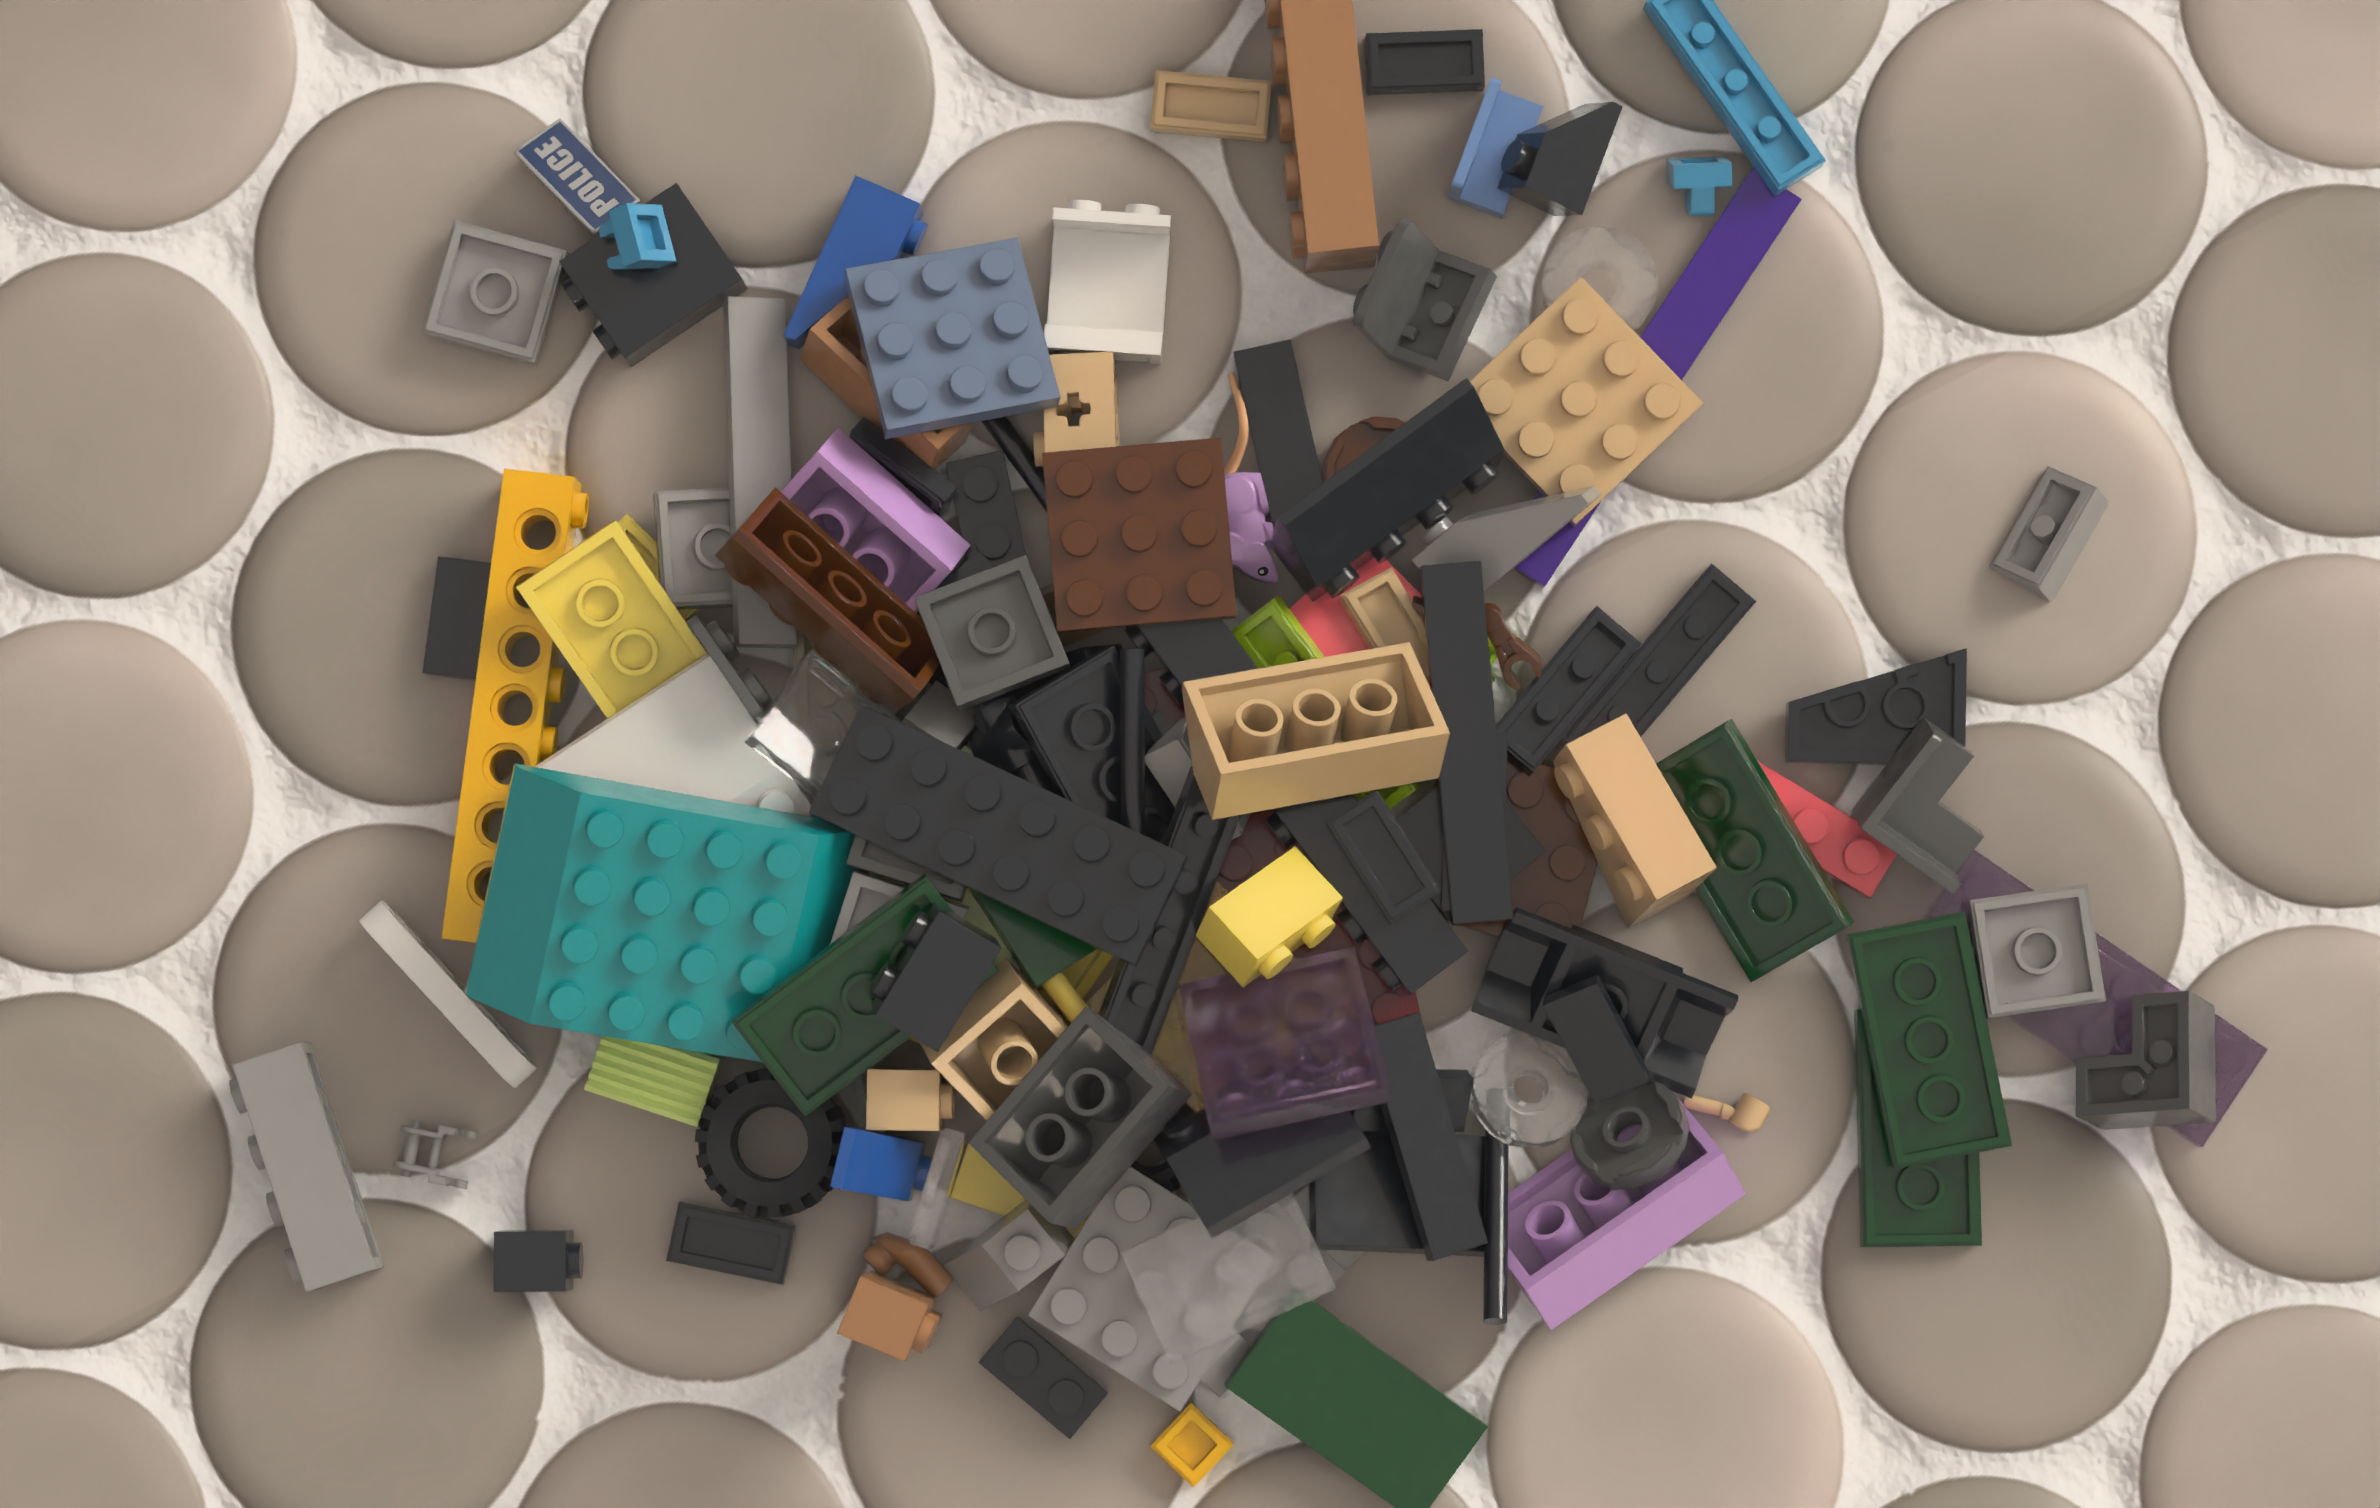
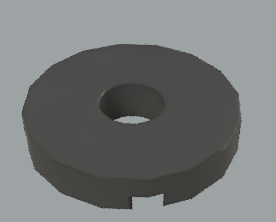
[1570,1081,1689,1190]

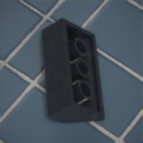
[1270,378,1505,602]

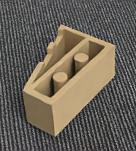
[1553,714,1717,929]

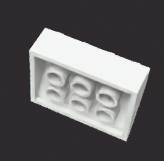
[535,653,812,816]

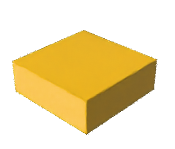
[1150,1402,1234,1487]

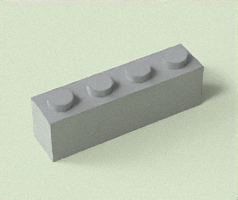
[229,1042,384,1292]

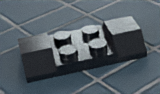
[1471,907,1738,1099]

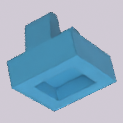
[1666,156,1732,216]
[599,203,676,270]

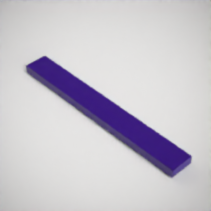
[1514,167,1802,589]

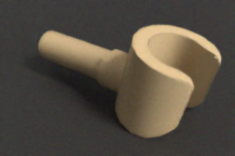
[1683,1093,1770,1133]

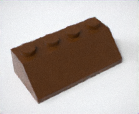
[715,487,940,714]

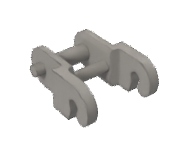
[393,1120,478,1189]

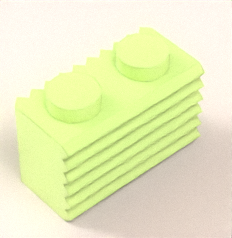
[584,1036,724,1127]

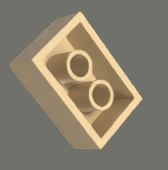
[920,958,1070,1121]

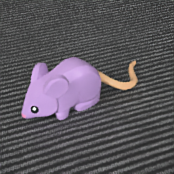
[1224,373,1278,583]

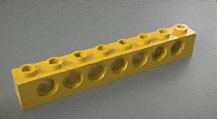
[441,468,589,944]

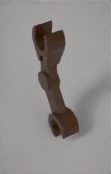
[1412,595,1542,690]

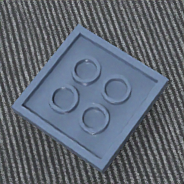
[844,237,1061,439]

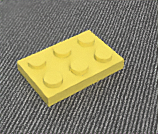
[516,519,708,719]

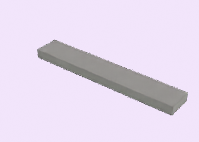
[723,296,797,648]

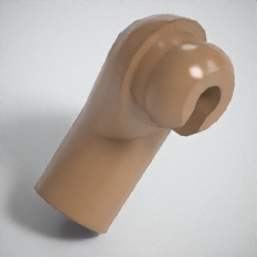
[864,1232,953,1297]

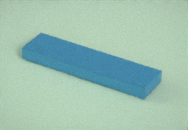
[1643,0,1826,197]

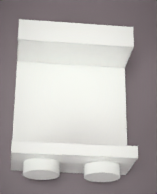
[1044,200,1171,364]

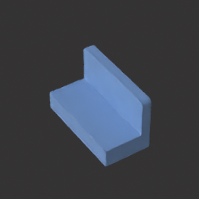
[1447,77,1543,219]

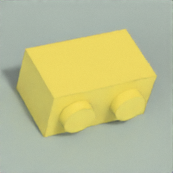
[1195,846,1343,987]

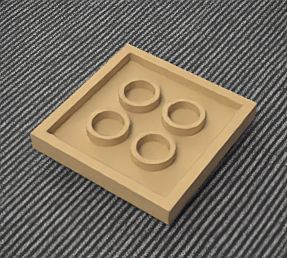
[1470,277,1703,527]

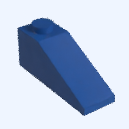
[783,175,928,349]
[830,1126,933,1201]

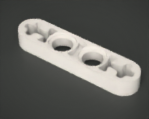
[359,900,538,1088]

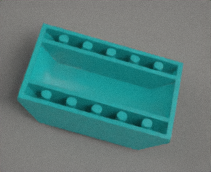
[465,763,858,1062]

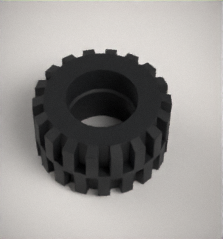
[695,1068,846,1218]

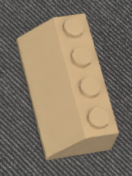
[1182,642,1450,820]

